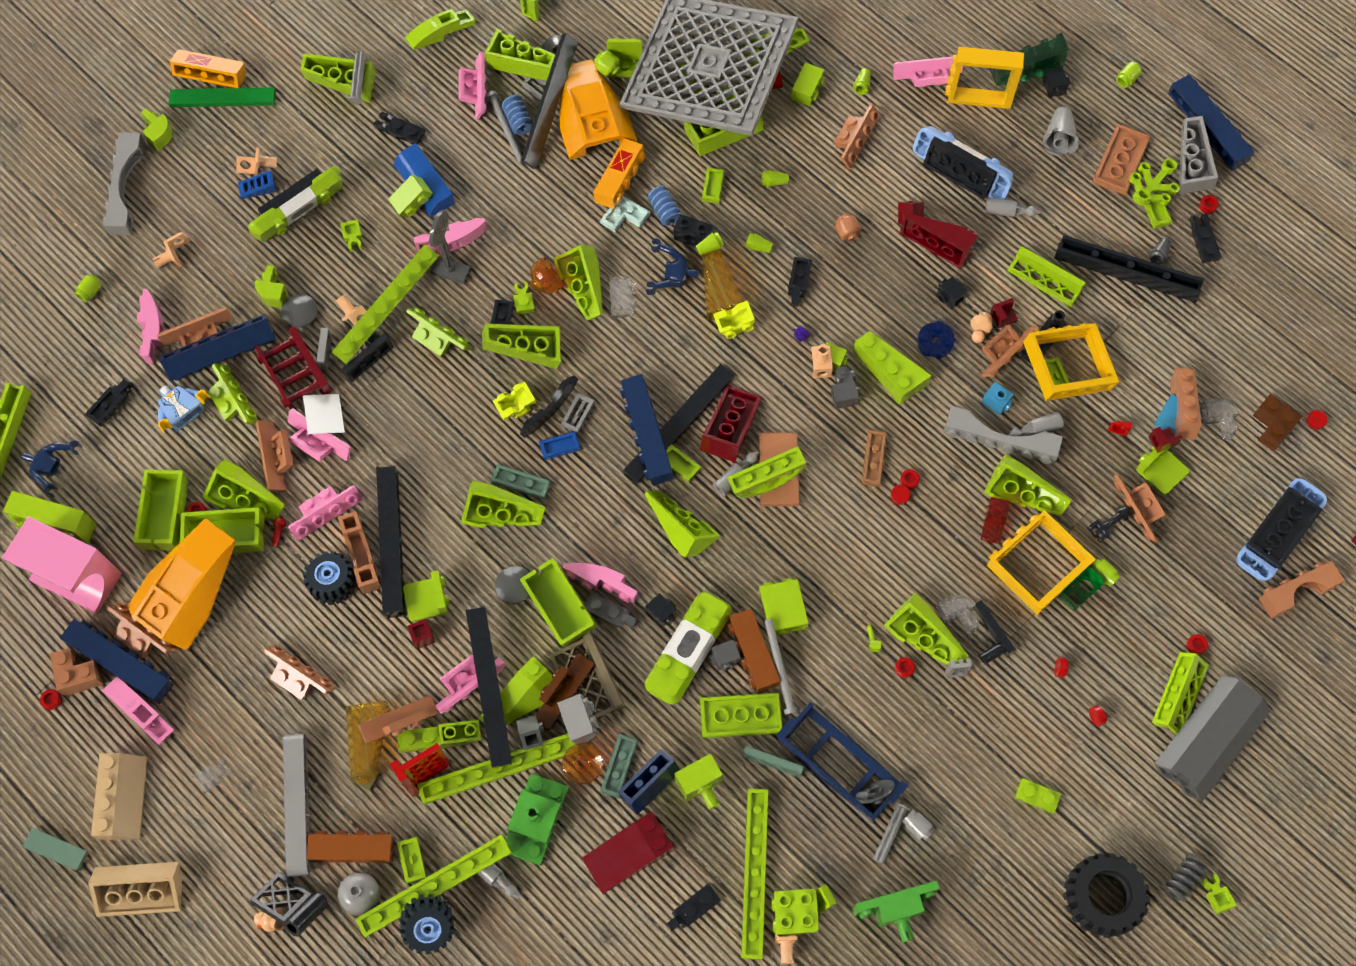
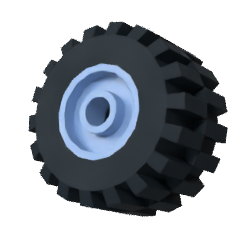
[303,551,356,605]
[400,894,454,955]

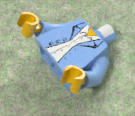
[158,385,211,433]

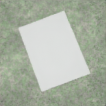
[303,394,345,434]

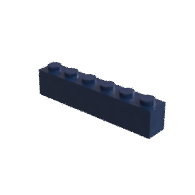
[1168,74,1254,171]
[160,314,276,381]
[619,374,675,486]
[59,619,174,704]

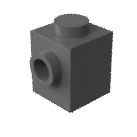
[709,639,741,671]
[516,715,545,750]

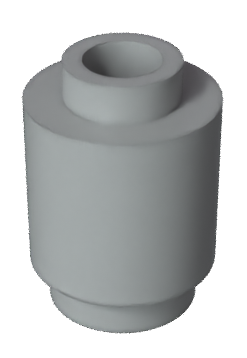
[902,810,933,840]

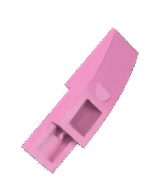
[414,218,487,255]
[137,289,164,364]
[562,563,638,603]
[102,677,174,745]

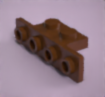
[536,653,595,730]

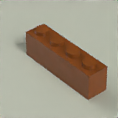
[727,609,780,694]
[306,831,395,863]

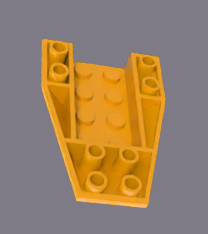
[559,59,637,160]
[128,519,236,650]

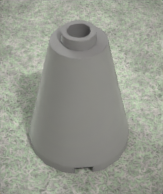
[1042,107,1079,156]

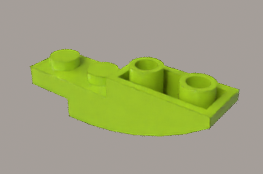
[405,9,475,50]
[397,720,481,753]

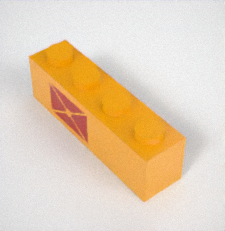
[170,49,246,88]
[593,138,645,209]

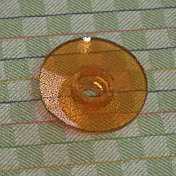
[562,743,603,784]

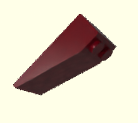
[900,212,978,269]
[700,385,762,463]
[582,812,674,894]

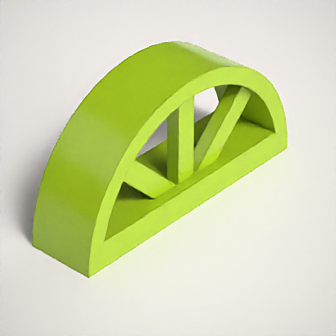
[727,446,806,498]

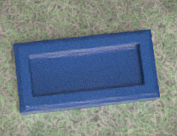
[539,431,581,461]

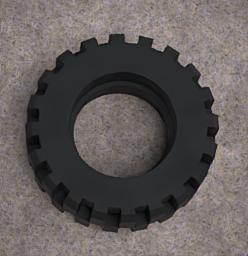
[1063,853,1150,938]

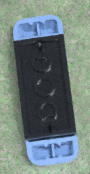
[913,126,1013,200]
[1237,479,1327,581]

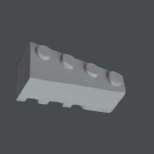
[1179,116,1218,194]

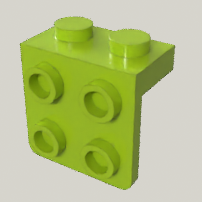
[607,38,642,77]
[1136,446,1189,495]
[403,570,450,622]
[772,889,819,937]

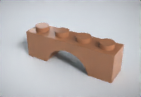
[1170,367,1202,440]
[338,511,381,594]
[1259,561,1345,619]

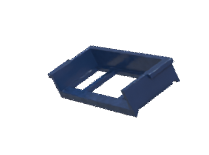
[776,702,909,823]

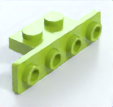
[406,307,473,356]
[208,363,258,425]

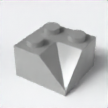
[557,694,599,746]

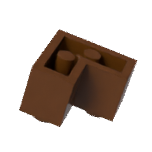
[1252,394,1302,451]

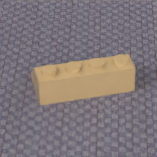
[91,753,148,840]
[88,862,182,917]

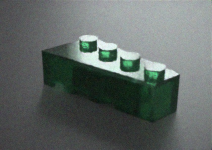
[990,33,1069,86]

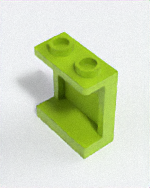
[759,578,809,635]

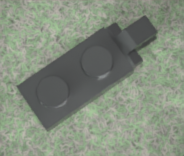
[585,592,637,629]

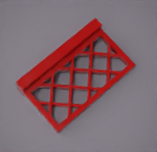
[390,743,452,797]

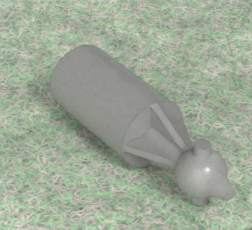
[985,197,1041,217]
[1008,412,1064,436]
[713,450,759,497]
[477,864,520,899]

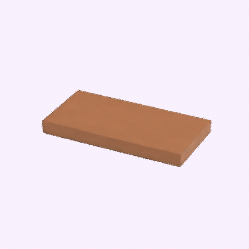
[1092,124,1151,196]
[759,433,799,507]

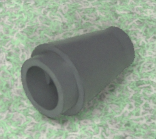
[1149,238,1171,265]

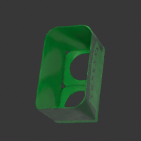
[1059,568,1104,612]

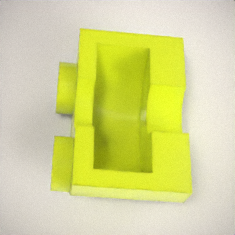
[713,301,755,339]
[493,382,536,421]

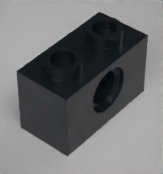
[673,214,714,247]

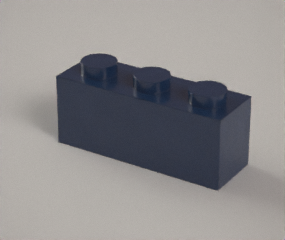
[618,749,679,815]

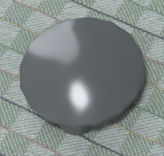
[281,294,318,328]
[495,566,530,605]

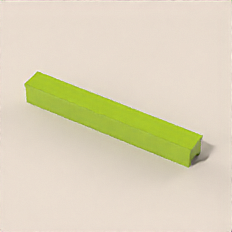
[0,382,32,480]

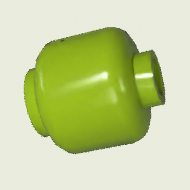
[594,50,620,77]

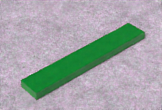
[169,87,276,107]

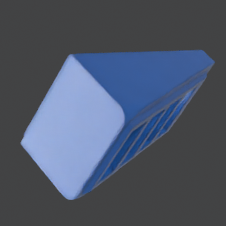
[238,171,277,199]

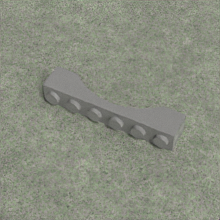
[103,132,146,235]
[943,406,1063,464]

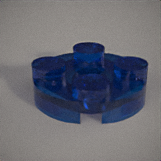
[917,321,955,358]

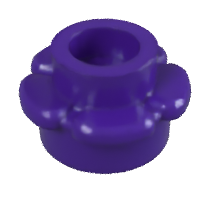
[793,326,810,342]

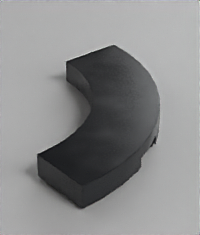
[520,376,579,438]

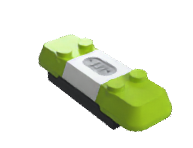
[248,166,343,242]
[645,592,732,705]

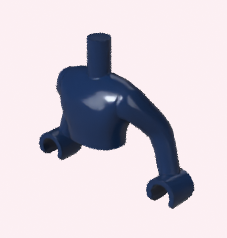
[646,238,699,295]
[22,440,82,498]

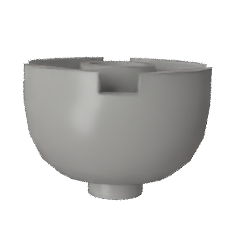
[338,873,381,916]

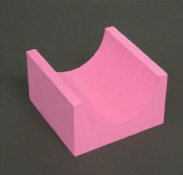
[2,516,122,614]

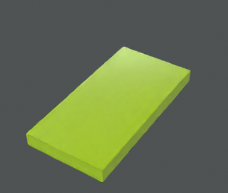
[700,693,783,739]

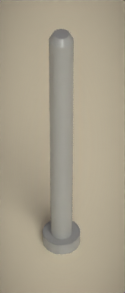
[486,91,523,164]
[765,619,799,715]

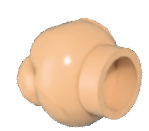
[970,312,992,343]
[254,907,284,932]

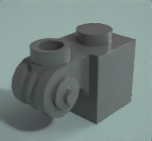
[831,366,861,409]

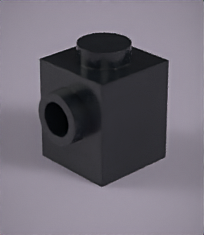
[1042,66,1070,97]
[937,276,968,310]
[645,593,676,628]

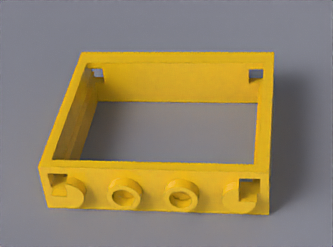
[945,47,1024,109]
[1023,323,1119,401]
[987,510,1096,616]

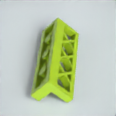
[1007,246,1086,307]
[1152,652,1209,735]

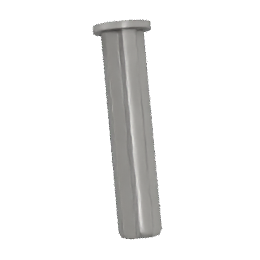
[348,51,366,104]
[873,802,910,864]

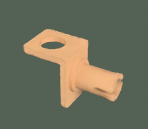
[236,147,277,175]
[153,232,190,268]
[335,294,366,325]
[811,344,833,378]
[775,918,798,964]

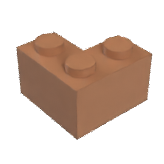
[50,647,104,696]

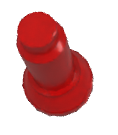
[272,518,286,547]

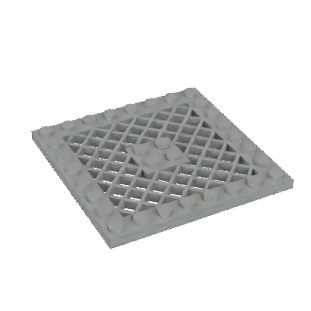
[620,0,799,136]

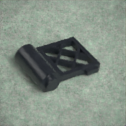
[250,872,328,937]

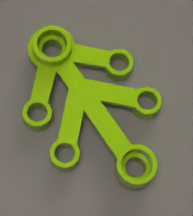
[1129,158,1180,206]

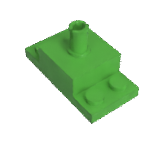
[506,774,569,866]
[852,881,940,943]

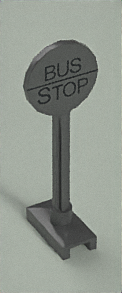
[429,210,471,285]

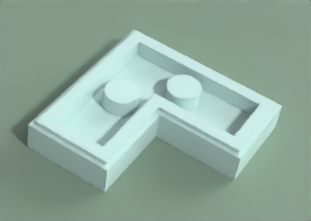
[600,196,650,232]

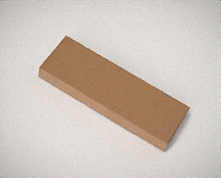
[861,430,887,487]

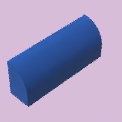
[394,143,455,217]

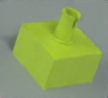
[674,753,723,810]

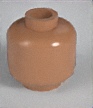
[835,213,862,242]

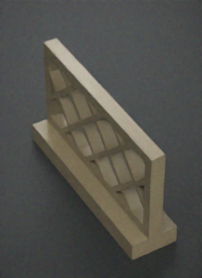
[549,633,626,720]

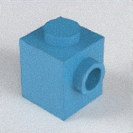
[981,382,1014,415]

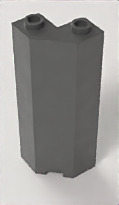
[1154,675,1270,802]

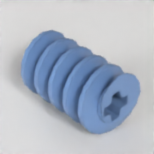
[502,94,532,135]
[648,185,683,226]

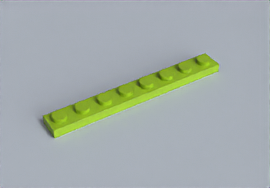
[332,244,439,364]
[417,733,580,805]
[741,789,768,960]
[355,834,513,938]

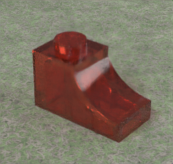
[980,497,1010,544]

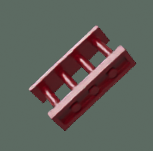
[255,326,332,409]

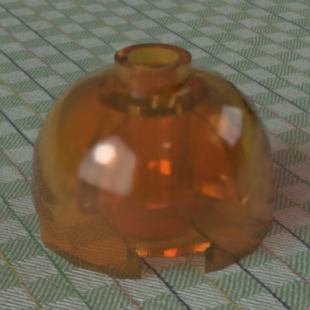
[529,257,564,294]

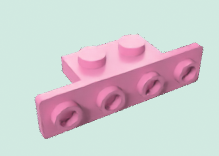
[459,51,487,119]
[893,56,963,87]
[288,408,351,462]
[288,485,363,541]
[435,654,506,714]

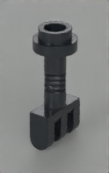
[1087,506,1131,543]

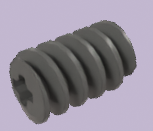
[1162,855,1207,903]

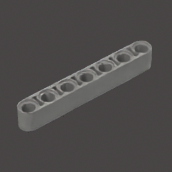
[283,733,311,877]

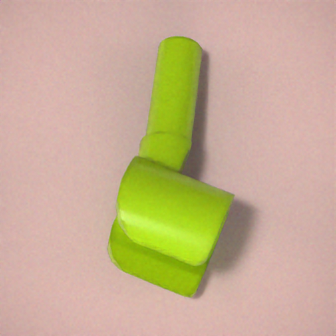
[867,625,881,652]

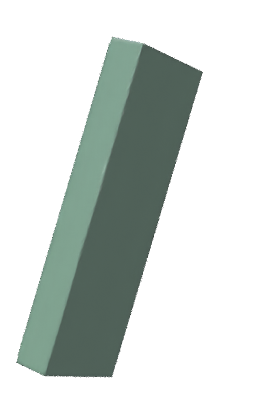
[491,464,551,500]
[600,734,638,799]
[743,746,804,777]
[22,828,89,871]

